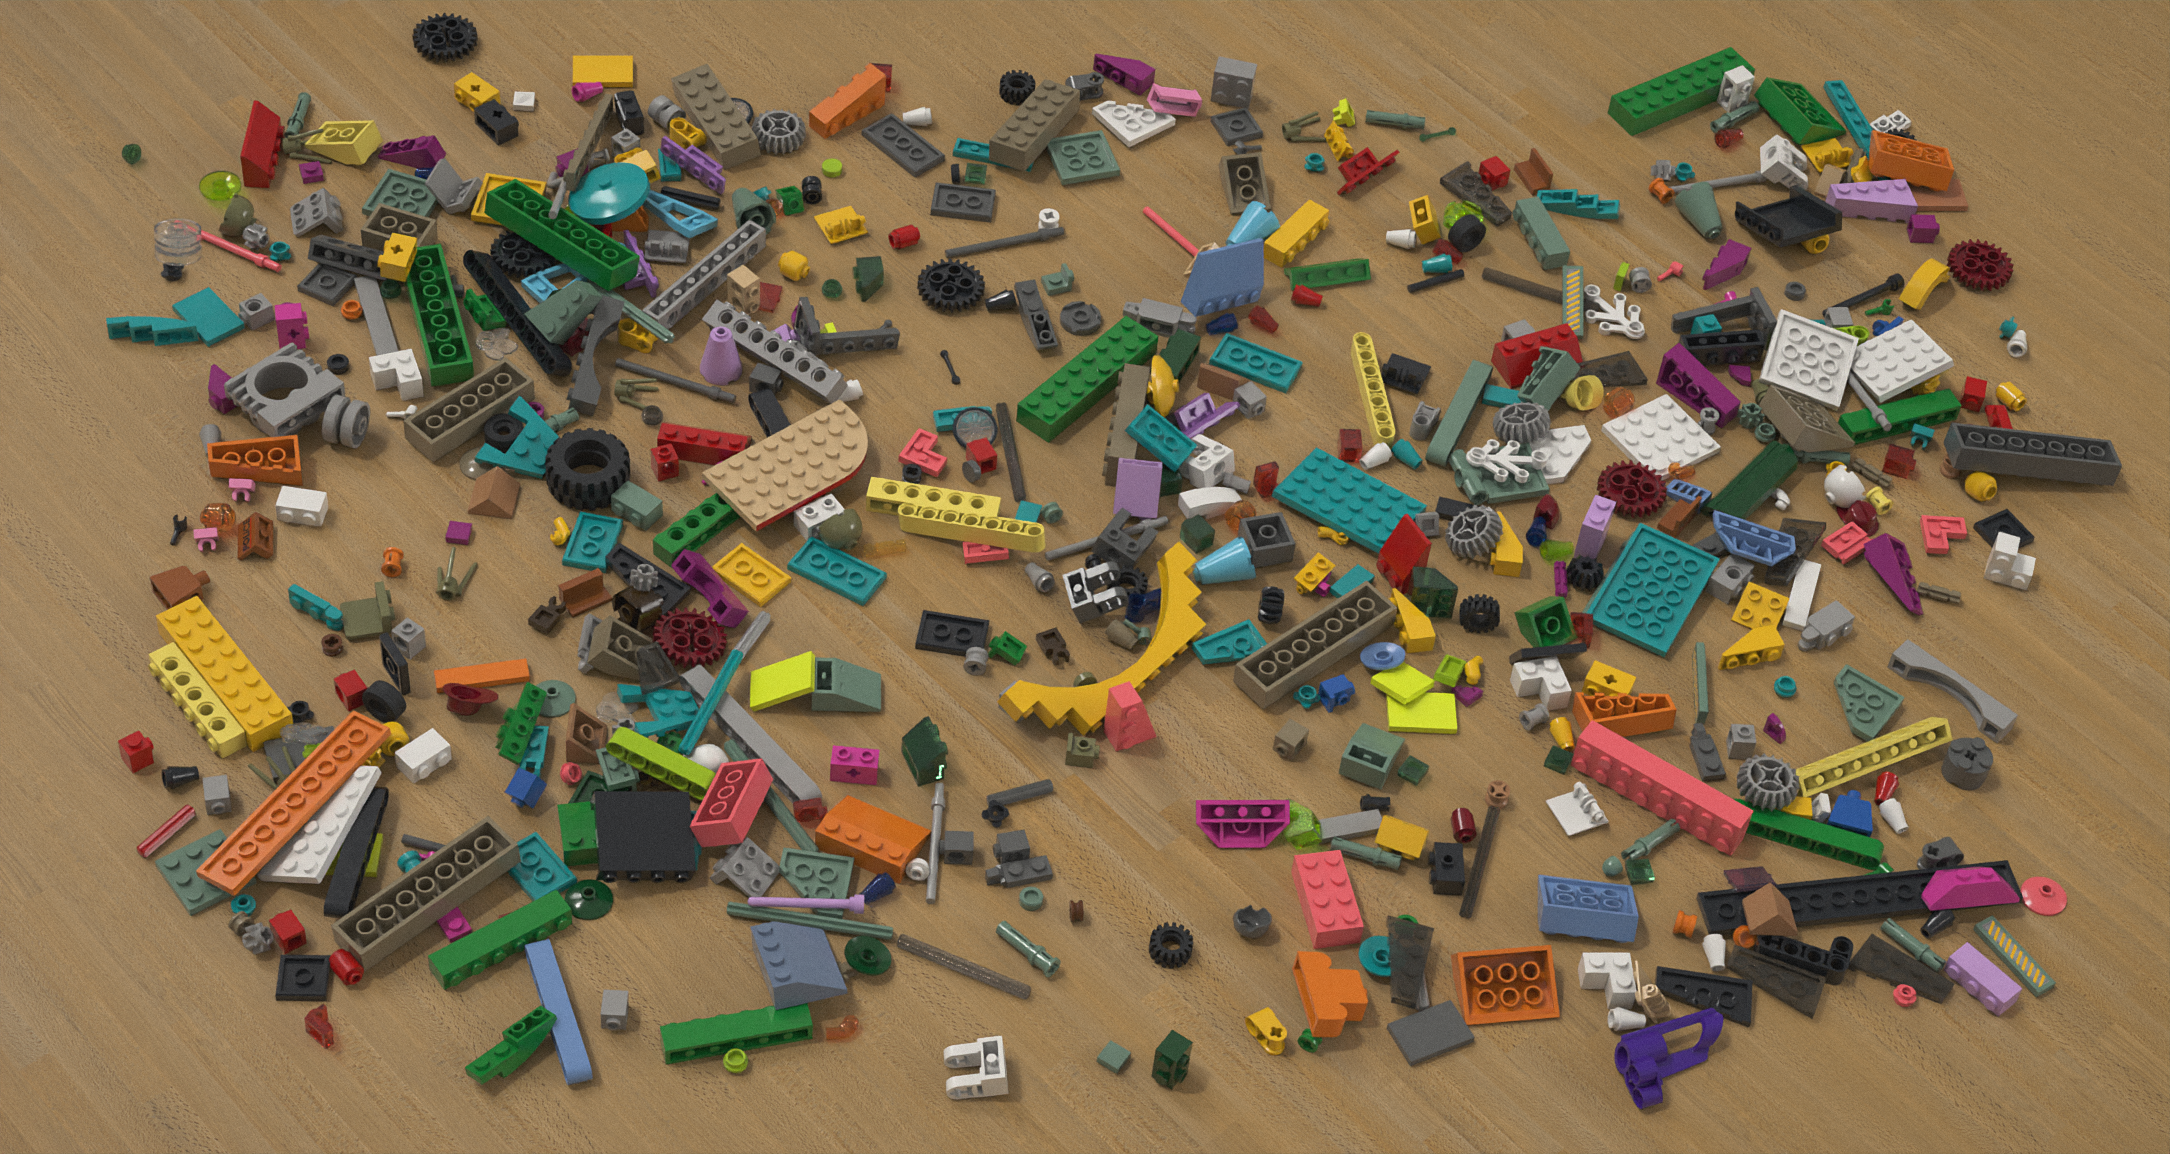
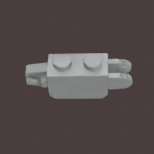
[1123,298,1197,338]

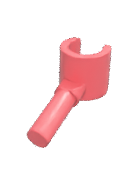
[1657,261,1684,281]

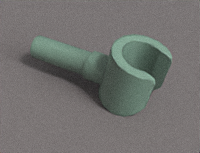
[1123,619,1151,645]

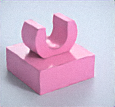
[229,478,255,502]
[193,528,219,552]

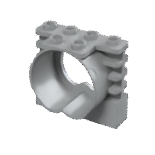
[224,343,346,437]

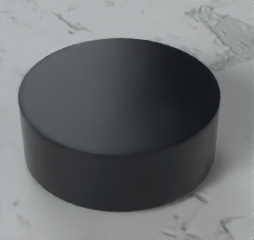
[951,164,960,184]
[327,354,349,375]

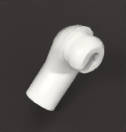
[1770,488,1790,510]

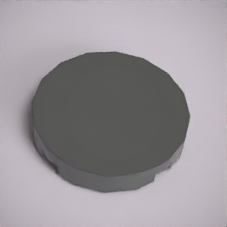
[1060,301,1102,336]

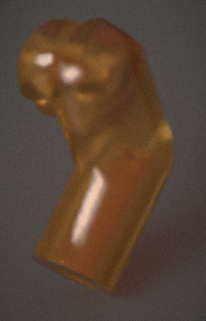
[1668,462,1695,480]
[826,1014,859,1040]

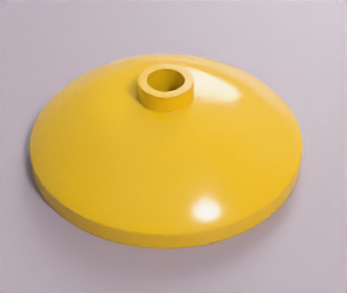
[1151,355,1179,418]

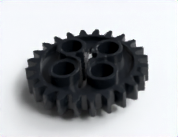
[412,13,478,62]
[490,231,558,278]
[917,258,985,313]

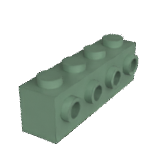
[1513,196,1570,270]

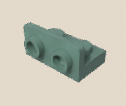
[596,747,640,792]

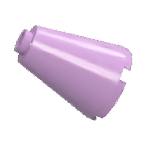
[700,327,742,385]

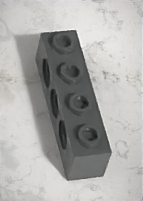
[308,235,389,281]

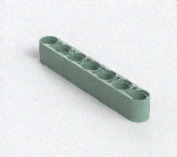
[1425,360,1493,467]

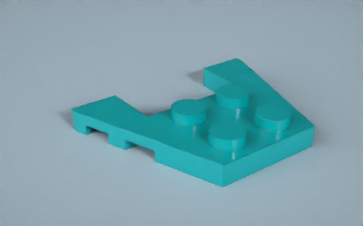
[474,396,559,479]
[617,684,699,738]

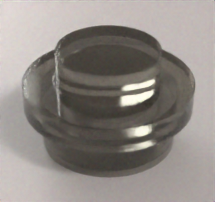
[641,405,663,426]

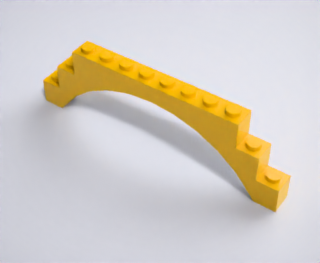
[997,542,1206,736]

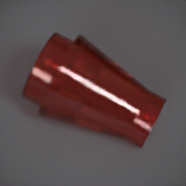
[1714,128,1744,148]
[1432,238,1464,265]
[1248,305,1279,334]

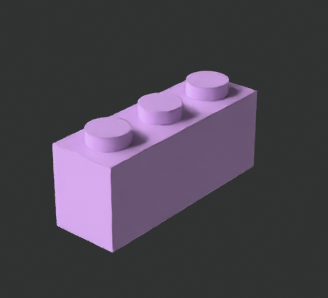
[1944,942,2022,1016]

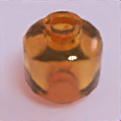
[1603,387,1635,418]
[1225,500,1257,532]
[200,503,236,532]

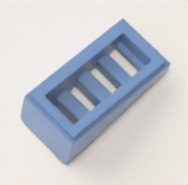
[1666,478,1713,514]

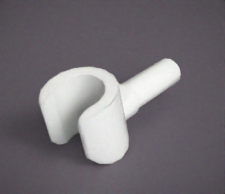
[386,405,418,419]

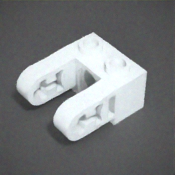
[1760,135,1808,190]
[1176,434,1235,488]
[943,1036,1009,1099]

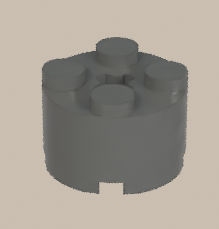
[1941,737,1993,790]

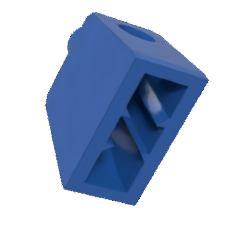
[1827,790,1873,837]

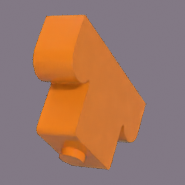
[1292,951,1368,1037]

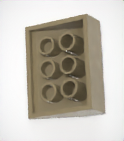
[1758,385,1855,453]

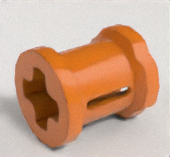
[1648,178,1675,204]
[381,547,404,577]

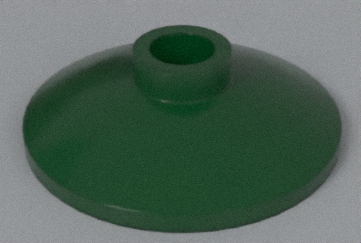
[565,879,613,920]
[844,936,892,976]

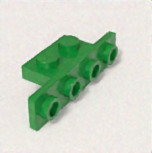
[495,682,547,765]

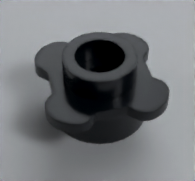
[161,262,184,281]
[288,701,314,724]
[981,800,1009,828]

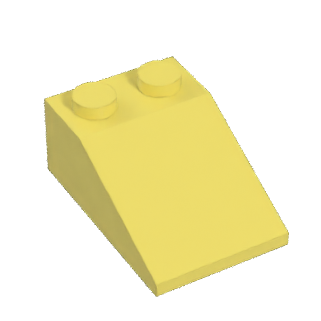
[304,120,383,165]

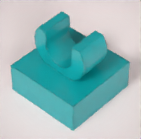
[1910,423,1935,450]

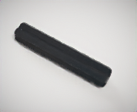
[661,186,721,210]

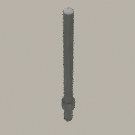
[945,227,1064,258]
[615,358,736,403]

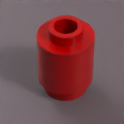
[888,224,920,249]
[329,949,364,985]

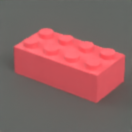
[690,758,773,847]
[1291,850,1364,949]

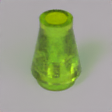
[1540,539,1574,561]

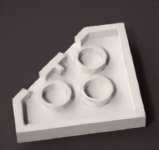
[1092,101,1176,147]
[1525,425,1591,484]

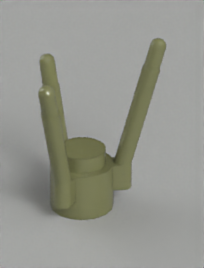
[1282,111,1326,142]
[283,129,332,164]
[614,378,660,416]
[436,547,478,600]
[248,746,295,790]

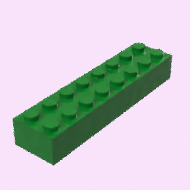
[1608,47,1755,136]
[484,179,640,291]
[404,244,474,387]
[1016,316,1159,443]

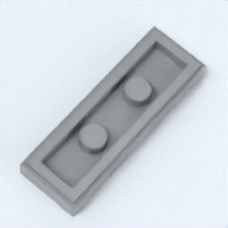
[1311,809,1382,844]

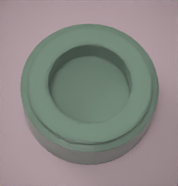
[1019,887,1043,911]

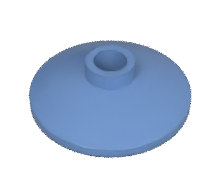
[1360,642,1405,670]

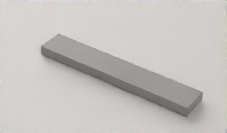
[354,276,398,356]

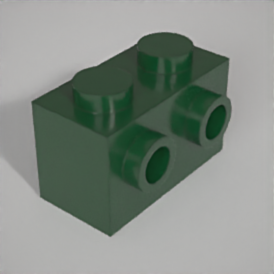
[1151,1030,1193,1089]

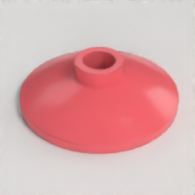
[2020,877,2067,916]

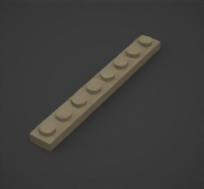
[563,94,614,191]

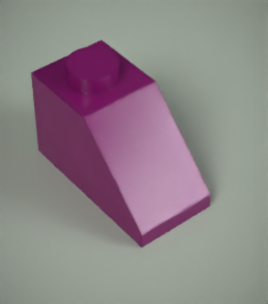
[208,364,237,415]

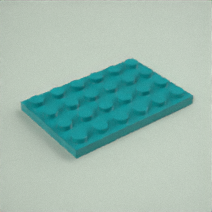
[1272,447,1427,554]
[1584,523,1720,658]

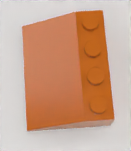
[1868,130,1954,192]
[815,795,931,884]
[1451,945,1560,1025]

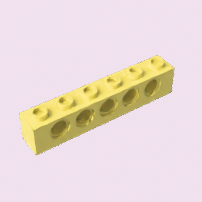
[866,477,1001,517]
[148,642,247,759]

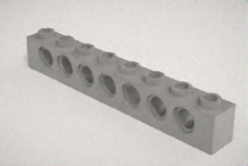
[642,220,766,332]
[702,300,848,404]

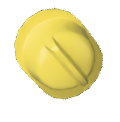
[1561,375,1604,411]

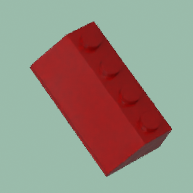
[240,100,285,188]
[1491,323,1584,389]
[657,422,752,465]

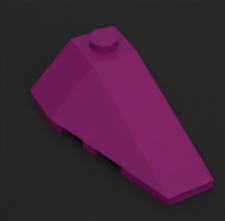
[1864,533,1923,616]

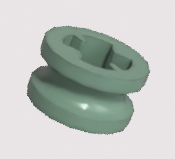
[1041,502,1063,524]

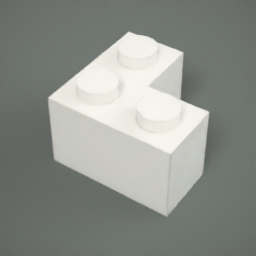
[369,349,423,401]
[1984,532,2036,590]
[1510,656,1572,711]
[1578,953,1637,1009]

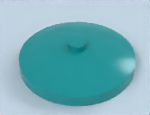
[568,162,650,225]

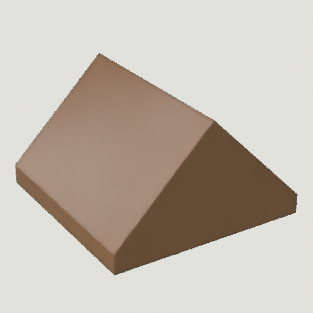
[1197,363,1248,401]
[468,466,520,519]
[565,703,607,764]
[1742,883,1798,936]

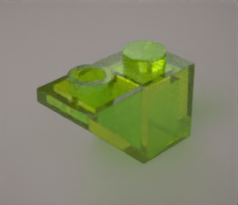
[1284,798,1322,850]

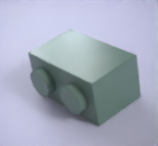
[611,481,663,531]

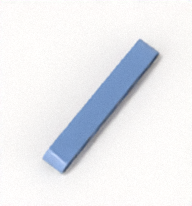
[524,939,593,1085]

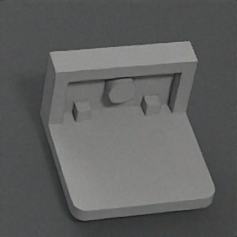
[425,158,483,214]
[290,187,343,237]
[710,837,779,898]

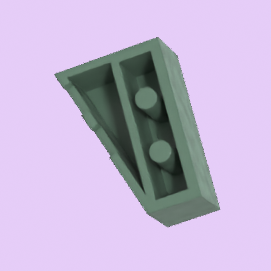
[524,280,603,345]
[1517,346,1580,411]

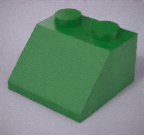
[1514,596,1577,648]

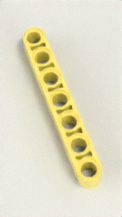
[1351,332,1395,450]
[898,503,1046,553]

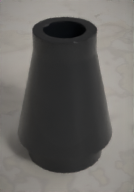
[985,289,1017,311]
[161,766,199,789]
[1920,909,1955,939]

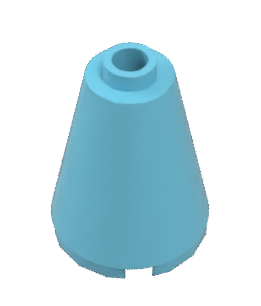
[1225,201,1280,246]
[1193,536,1256,585]

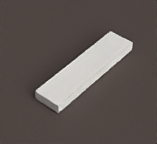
[1782,558,1821,631]

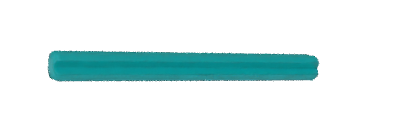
[678,649,743,756]

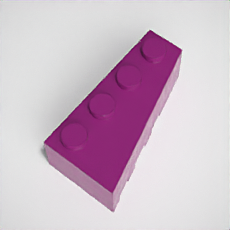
[1656,343,1741,429]

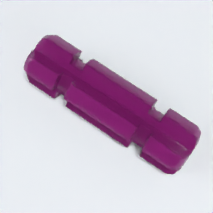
[1554,560,1568,598]

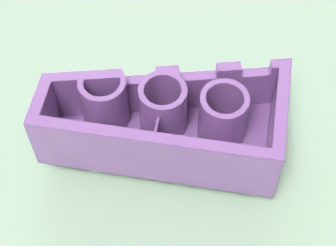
[1825,179,1918,223]

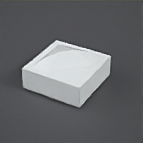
[513,92,535,111]
[1811,793,1831,823]

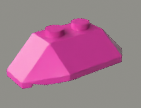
[1196,800,1290,848]
[1921,866,2020,911]

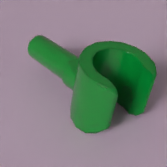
[1865,299,1895,316]
[1865,862,1894,875]

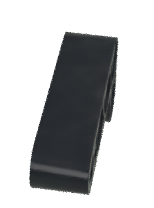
[1753,935,1853,985]

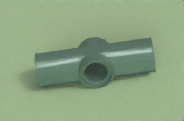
[1448,449,1489,505]

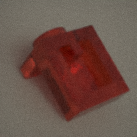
[1253,461,1279,498]
[1570,612,1593,649]
[792,797,828,824]
[304,1004,334,1049]

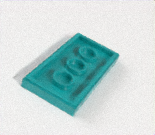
[1209,333,1303,394]
[787,536,887,606]

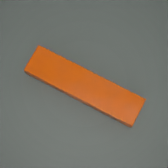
[434,658,530,693]

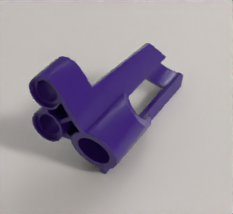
[1614,1008,1723,1109]

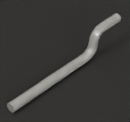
[547,172,567,219]

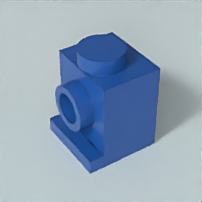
[1318,674,1355,713]

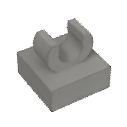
[1415,512,1439,536]

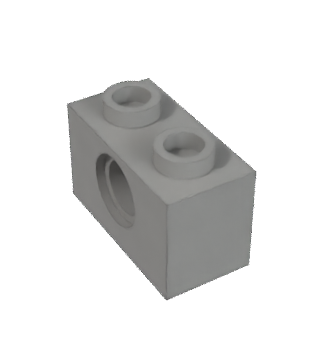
[1706,553,1755,604]

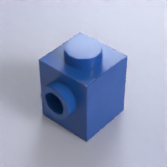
[505,768,547,809]

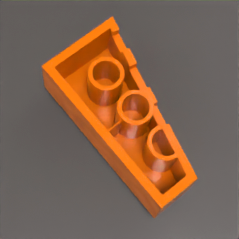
[809,63,886,139]
[207,435,303,486]
[1572,692,1677,737]

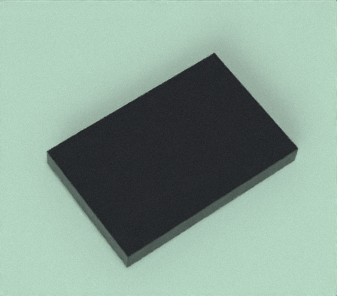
[915,610,990,657]
[1509,643,1587,664]

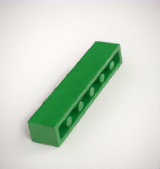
[1838,388,1962,445]
[428,890,572,990]
[660,1003,813,1065]

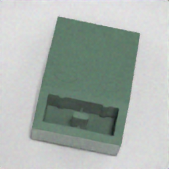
[812,657,881,712]
[1338,723,1405,790]

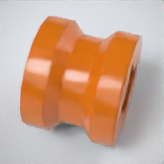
[1672,910,1697,938]

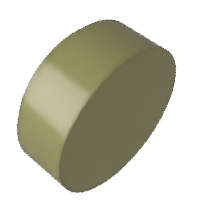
[1073,672,1097,687]

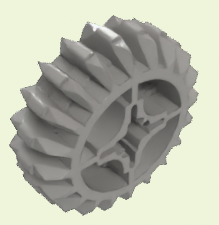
[752,109,806,155]
[1493,401,1551,445]
[1445,505,1503,559]
[1736,753,1799,812]

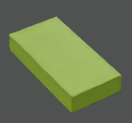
[1433,654,1467,687]

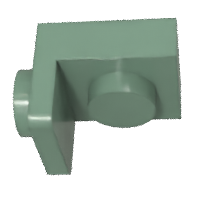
[1041,263,1074,296]

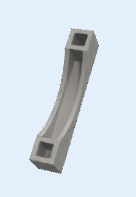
[1887,639,2018,743]

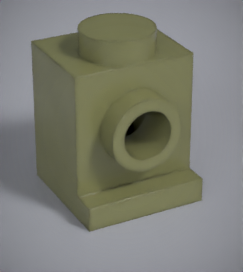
[1065,733,1100,768]

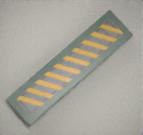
[1562,265,1583,339]
[1692,642,1709,725]
[1973,915,2056,997]

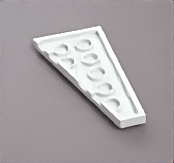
[257,766,382,884]

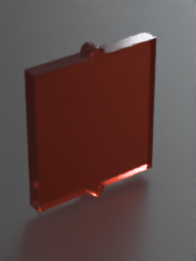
[758,282,782,313]

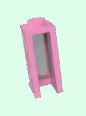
[1147,83,1203,117]

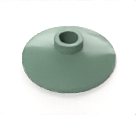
[536,680,576,718]

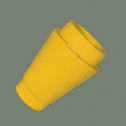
[1549,717,1575,753]

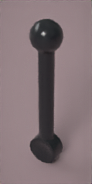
[940,350,960,385]

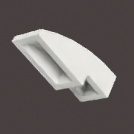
[1178,487,1245,520]

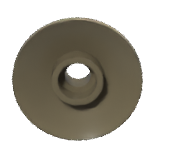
[460,447,504,480]

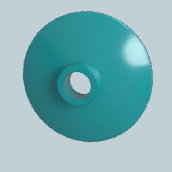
[1358,936,1406,977]

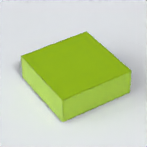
[1613,262,1630,292]

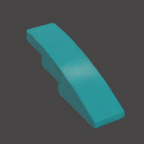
[1537,189,1620,219]
[106,316,199,346]

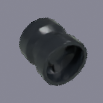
[801,176,822,205]

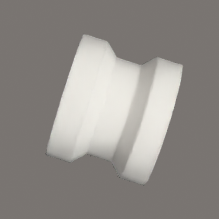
[1038,208,1059,229]

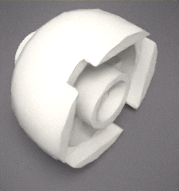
[1824,465,1866,508]

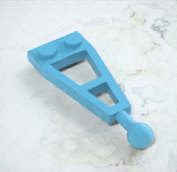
[642,190,718,238]
[521,242,627,303]

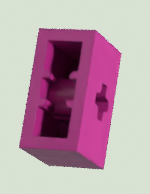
[275,303,309,349]
[830,745,880,785]

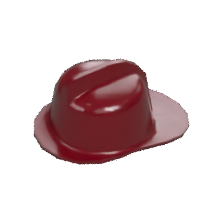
[1836,500,1879,537]
[443,683,499,716]

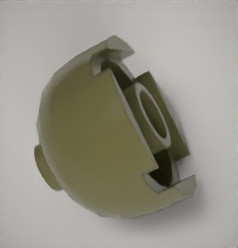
[218,193,257,237]
[817,509,863,551]

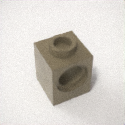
[1273,719,1309,761]

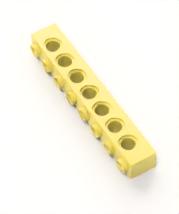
[1796,717,1953,797]

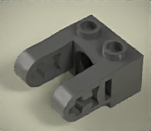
[1091,507,1159,569]
[1063,561,1128,624]

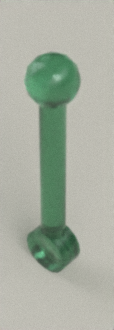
[1419,127,1456,142]

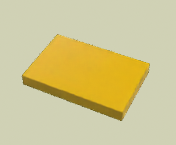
[573,56,633,87]
[712,543,791,607]

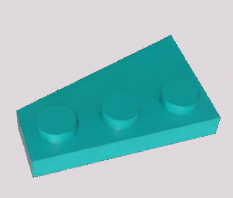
[1191,619,1267,665]

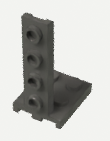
[1671,287,1777,351]
[794,297,900,356]

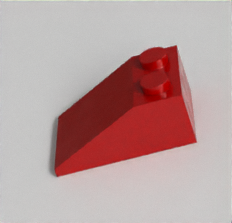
[1376,514,1432,595]

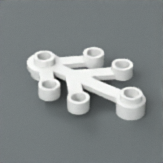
[1583,284,1645,339]
[1466,439,1548,483]

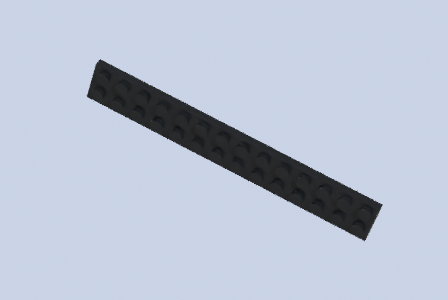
[1696,860,2023,935]

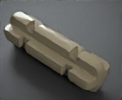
[1853,458,1893,488]
[1917,582,1961,604]

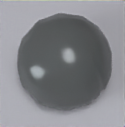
[1233,905,1272,939]

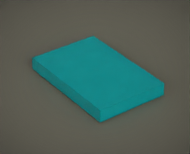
[172,287,245,347]
[1125,404,1198,472]
[562,512,623,573]
[507,832,577,901]

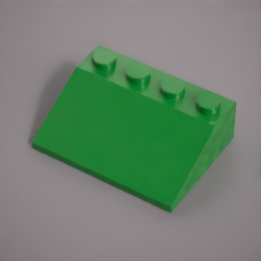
[1753,77,1847,145]
[557,801,598,867]

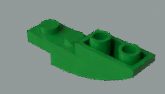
[465,1005,557,1085]

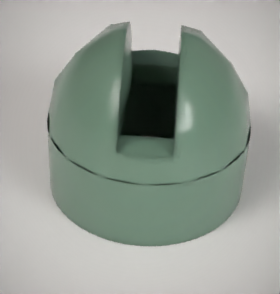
[1602,856,1623,877]

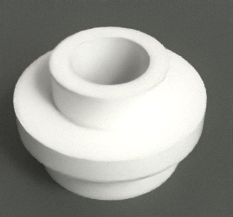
[906,858,930,881]

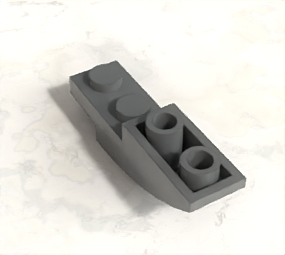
[1014,279,1058,350]

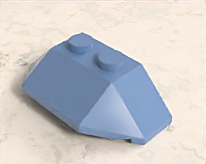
[1713,510,1796,566]

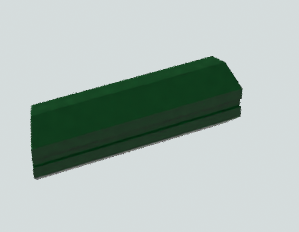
[1700,440,1798,520]

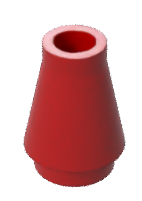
[1291,284,1323,307]
[1874,772,1899,806]

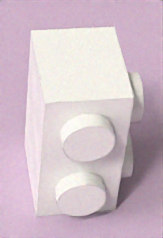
[1717,65,1755,113]
[794,494,845,541]

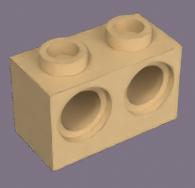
[727,265,760,315]

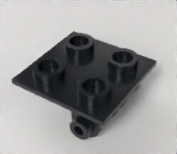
[1381,353,1431,395]

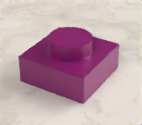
[299,161,324,184]

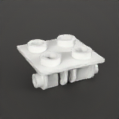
[1546,782,1609,836]

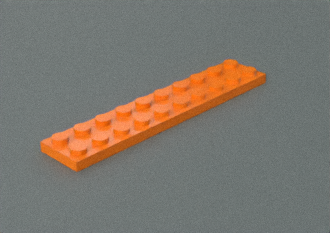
[196,710,391,896]

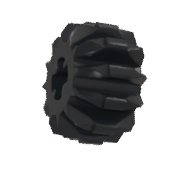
[1566,554,1604,591]
[1257,586,1285,624]

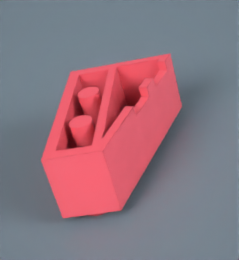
[1103,681,1157,751]

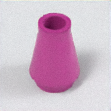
[571,81,603,102]

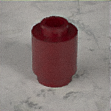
[1450,808,1477,844]

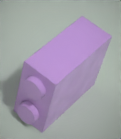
[1113,458,1162,520]
[1573,495,1616,559]

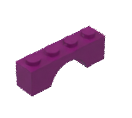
[671,549,749,628]

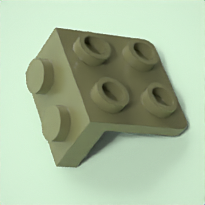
[340,581,395,640]

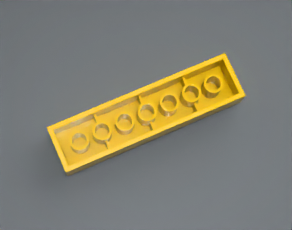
[156,596,294,752]

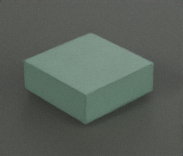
[1097,1040,1131,1074]

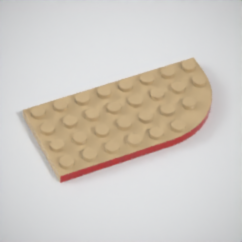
[702,399,868,531]

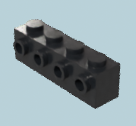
[1678,329,1765,366]

